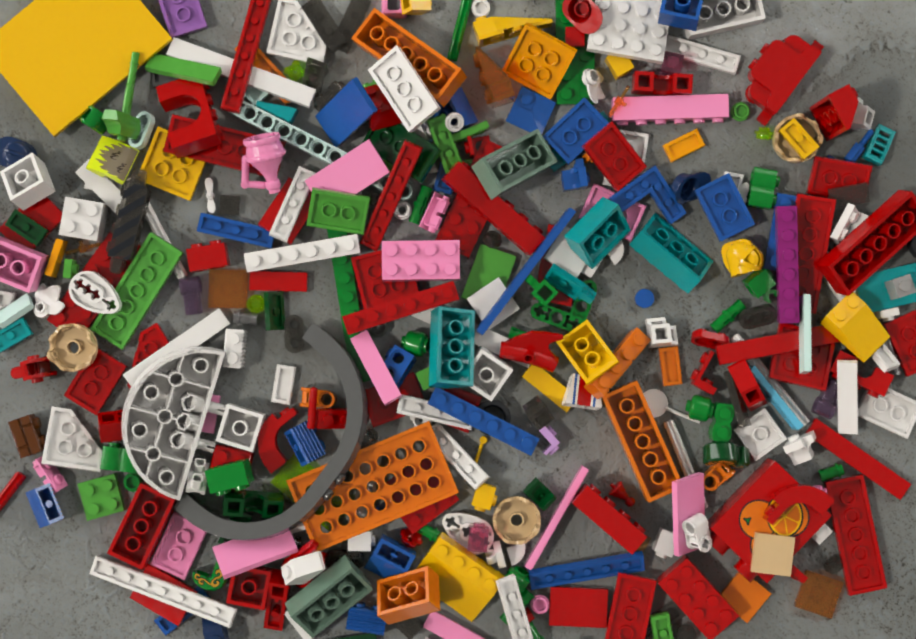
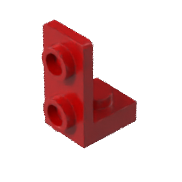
[690,350,717,395]

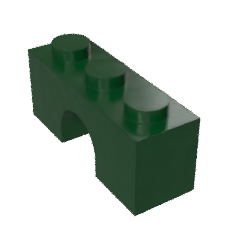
[222,489,284,519]

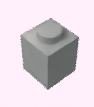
[884,274,916,300]

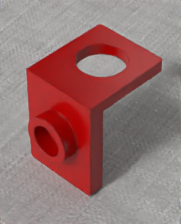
[464,135,490,158]

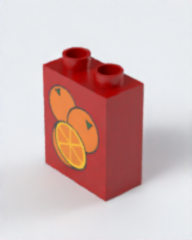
[708,458,832,583]

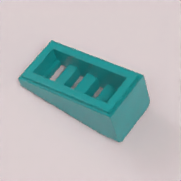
[256,101,298,124]
[861,124,896,166]

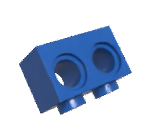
[384,345,417,389]

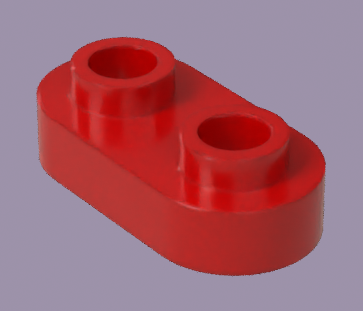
[691,329,730,349]

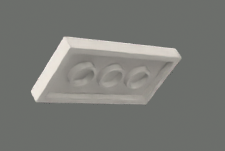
[368,45,441,133]

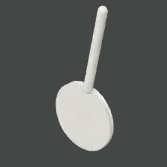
[643,389,701,424]

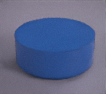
[634,289,654,308]

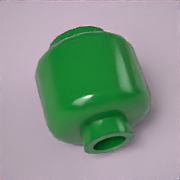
[401,330,430,357]
[685,395,715,422]
[505,566,530,594]

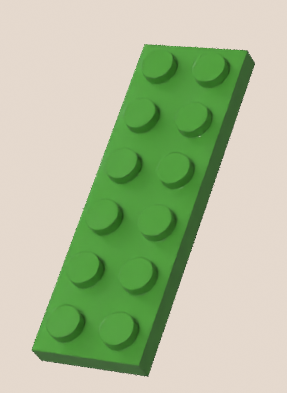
[90,232,184,350]

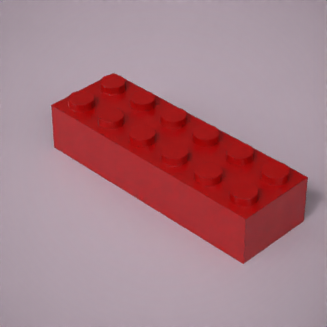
[816,190,916,296]

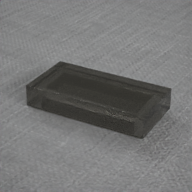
[828,182,870,208]

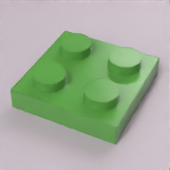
[77,473,126,521]

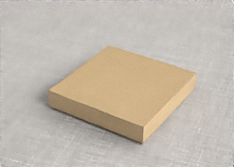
[750,532,795,577]

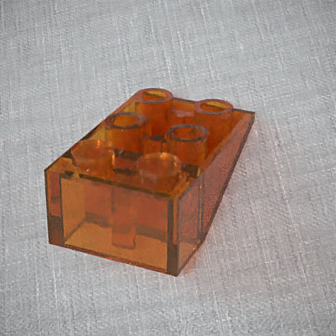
[473,46,515,109]

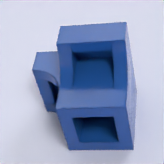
[560,158,590,192]

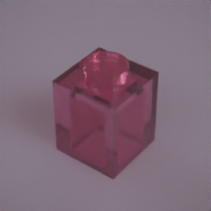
[658,51,684,75]
[467,522,489,553]

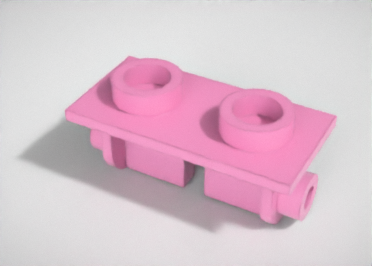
[419,192,450,233]
[32,456,68,494]

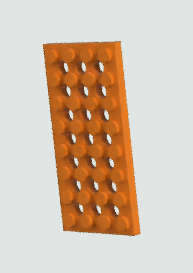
[286,421,459,552]

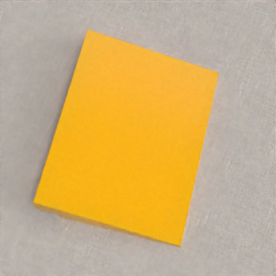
[0,0,173,137]

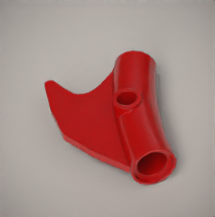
[500,331,563,373]

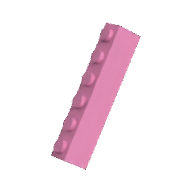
[611,94,729,126]

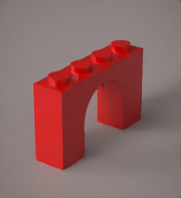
[156,79,223,158]

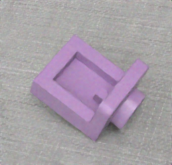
[538,424,560,455]

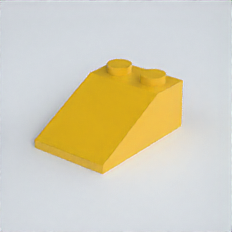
[820,292,890,363]
[556,320,619,385]

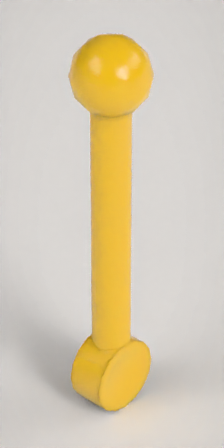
[474,436,487,463]

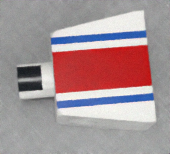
[562,374,602,411]

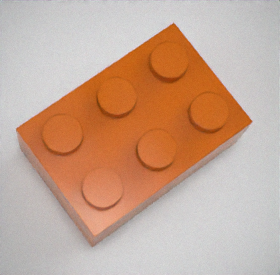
[377,566,440,625]

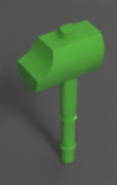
[101,52,141,141]

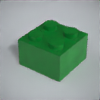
[204,458,254,496]

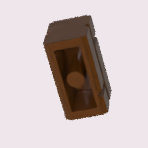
[8,414,46,458]

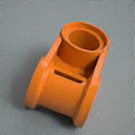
[299,387,337,408]
[704,463,736,491]

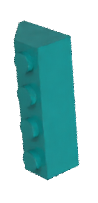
[629,213,714,294]
[429,306,475,389]

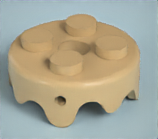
[772,113,823,163]
[47,324,98,372]
[493,496,541,545]

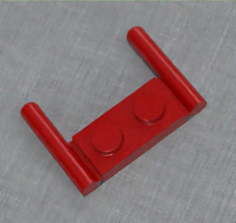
[307,387,366,429]

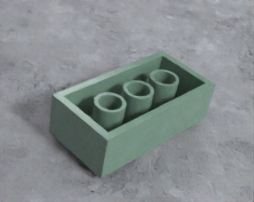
[471,129,558,200]
[284,555,373,638]

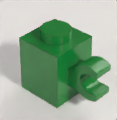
[742,268,777,303]
[524,275,559,307]

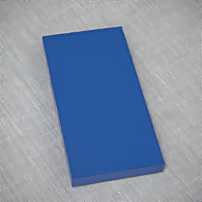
[315,77,378,147]

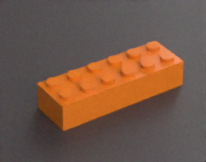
[351,8,467,108]
[601,380,680,503]

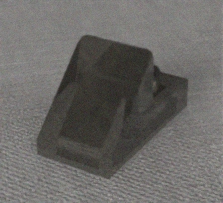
[302,57,329,98]

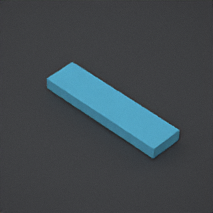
[750,366,804,430]

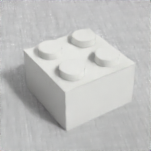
[0,152,56,211]
[59,197,109,243]
[470,345,513,402]
[216,403,267,452]

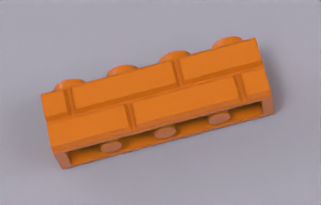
[584,327,651,399]

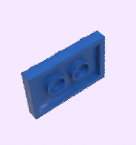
[543,97,609,165]
[694,173,755,242]

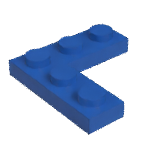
[607,165,687,224]

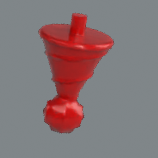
[608,481,635,507]

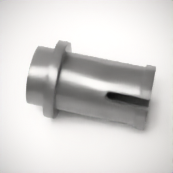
[233,310,258,326]

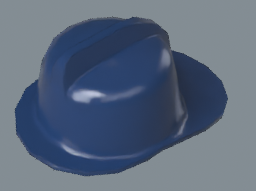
[0,136,38,167]
[668,172,711,204]

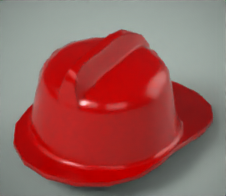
[562,0,603,34]

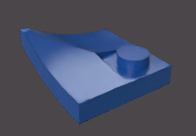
[505,86,556,135]

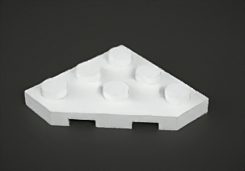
[266,0,327,66]
[41,406,102,473]

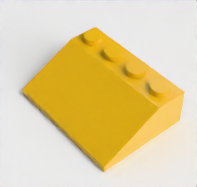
[415,532,505,622]

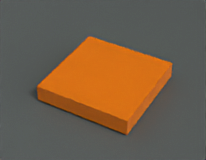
[721,572,771,623]

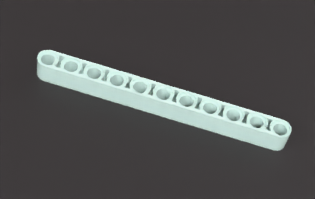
[227,101,413,201]

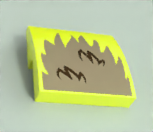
[85,135,139,185]

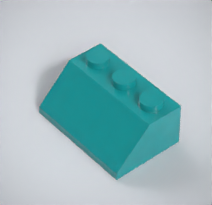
[564,197,631,269]

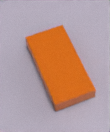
[658,346,683,386]

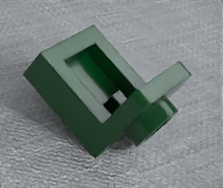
[523,477,557,511]

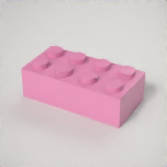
[0,236,49,293]
[382,240,460,282]

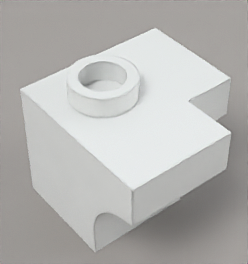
[850,97,875,131]
[645,317,678,348]
[783,430,817,466]

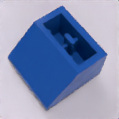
[364,534,416,578]

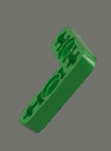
[530,280,597,332]

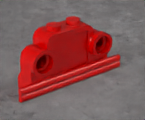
[745,35,824,126]

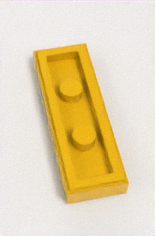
[521,365,571,413]

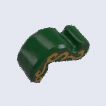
[703,441,750,468]

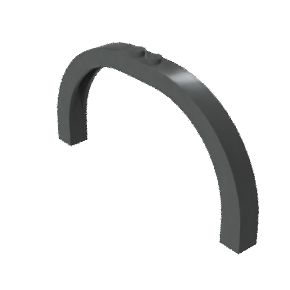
[173,323,368,541]

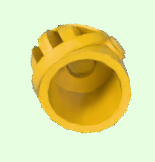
[721,239,764,278]

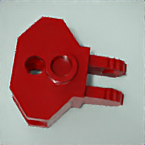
[11,355,57,383]

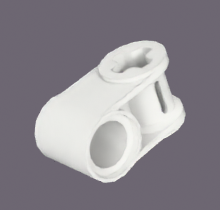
[682,513,712,553]

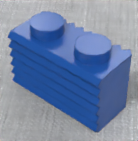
[284,421,327,466]
[25,483,64,528]
[346,602,386,636]

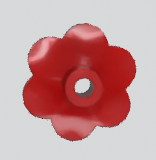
[400,528,423,548]

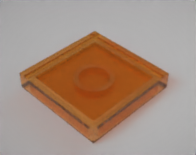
[208,270,248,308]
[794,569,844,619]

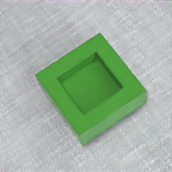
[63,259,79,279]

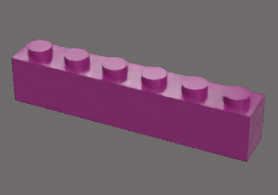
[775,206,800,323]

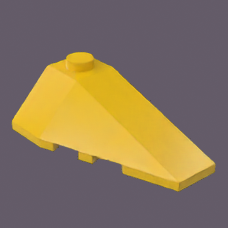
[473,16,553,48]

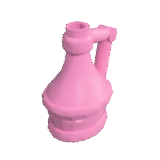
[241,132,286,194]

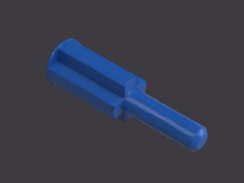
[844,129,874,162]

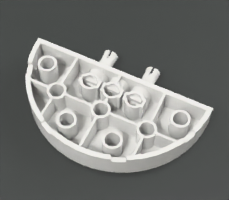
[121,346,226,501]

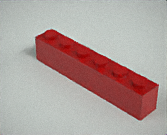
[441,161,545,255]
[342,281,460,335]

